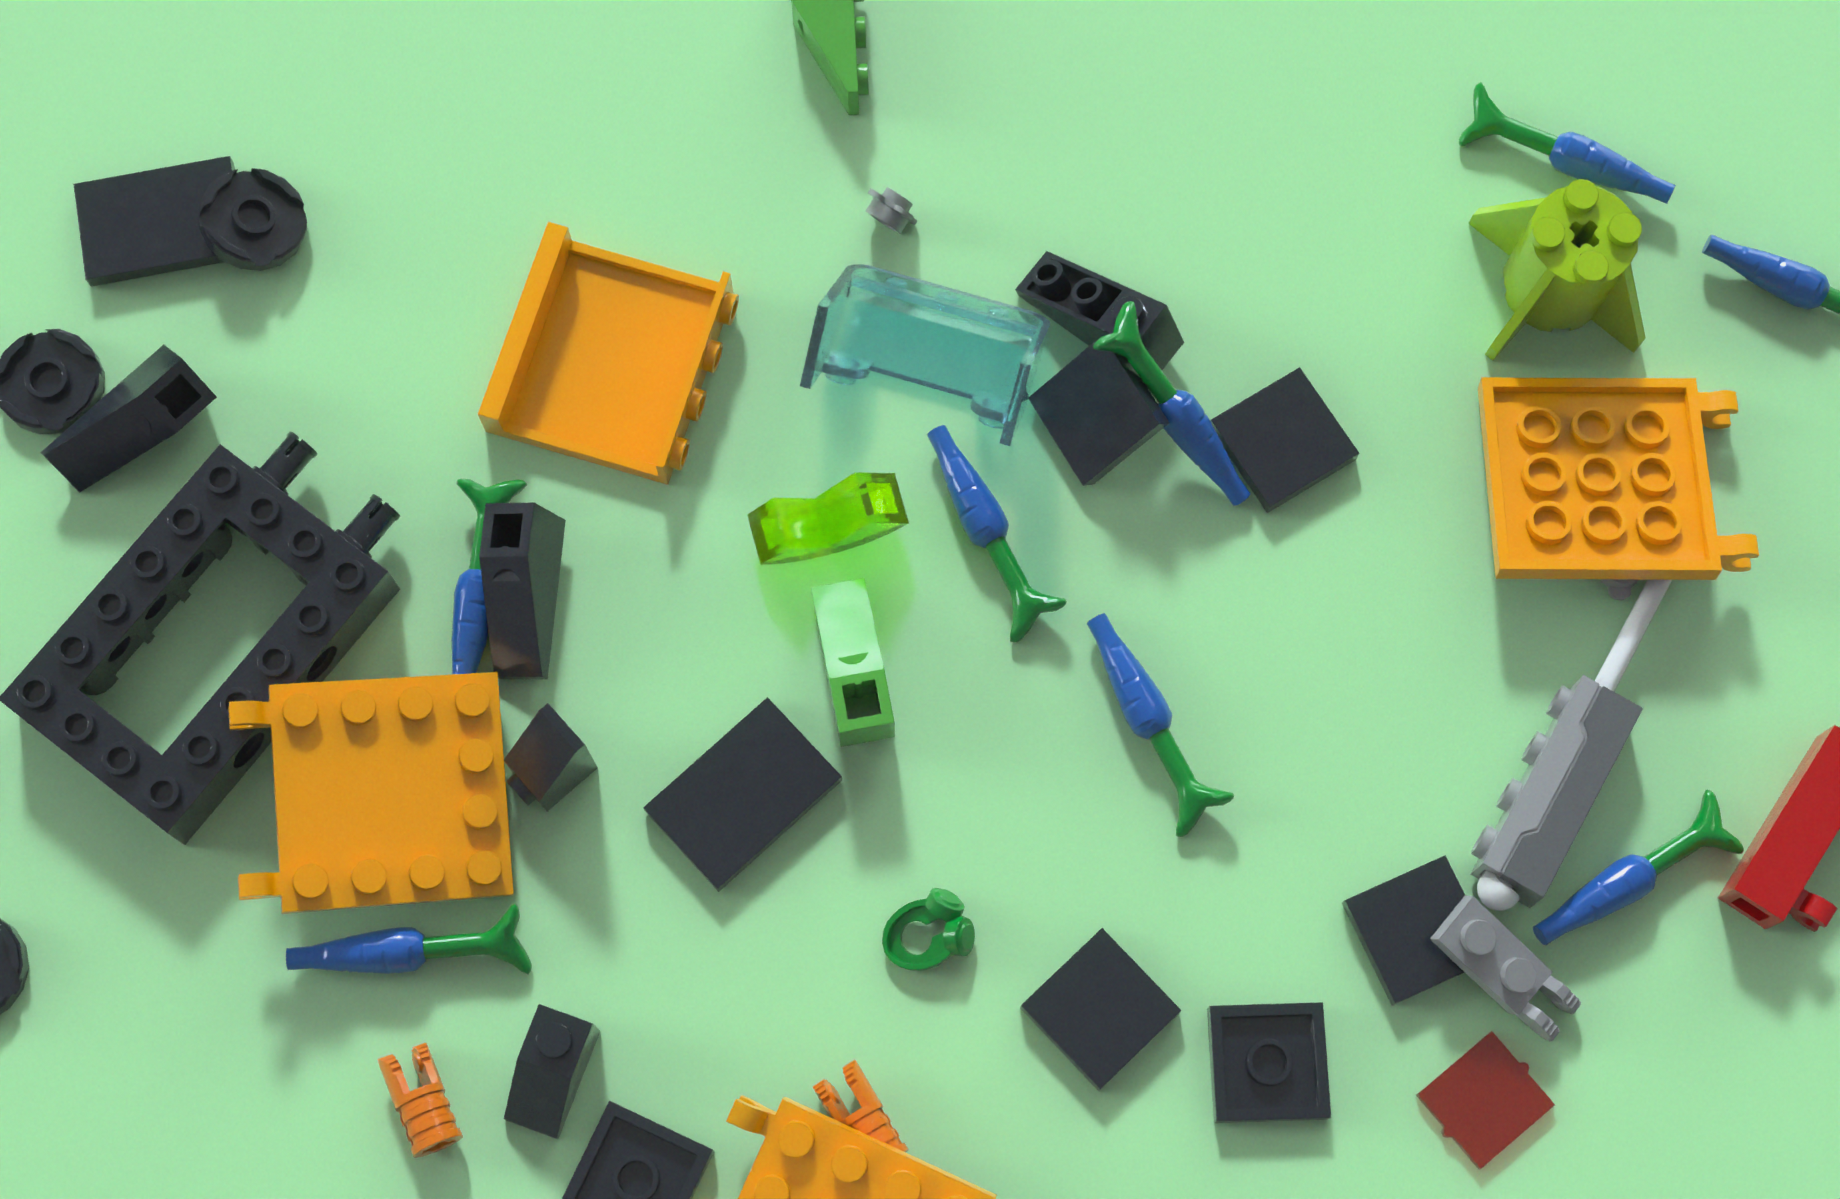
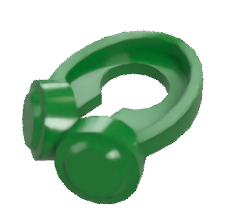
[882,888,975,971]

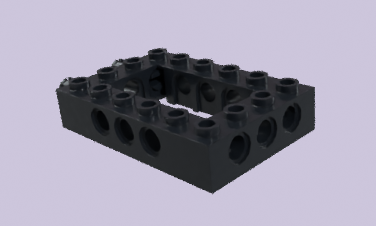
[0,431,401,845]

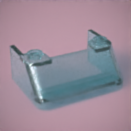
[800,264,1050,446]

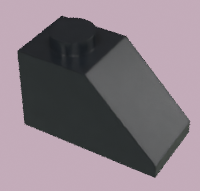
[504,703,598,812]
[504,1004,600,1139]

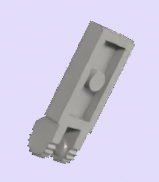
[1430,896,1581,1041]

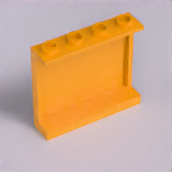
[478,222,739,485]

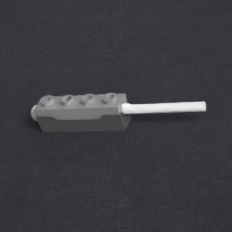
[1471,580,1672,911]

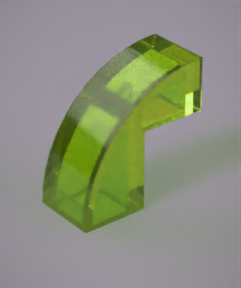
[747,472,909,565]

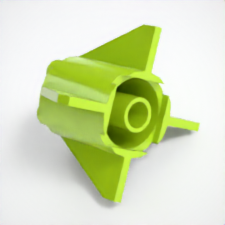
[1468,179,1646,361]

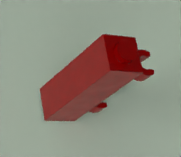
[1718,725,1840,932]

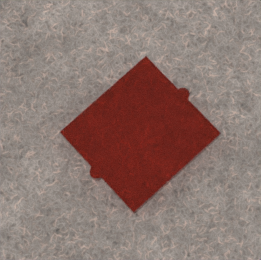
[1416,1031,1555,1170]

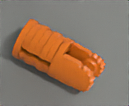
[377,1043,463,1158]
[813,1060,909,1152]

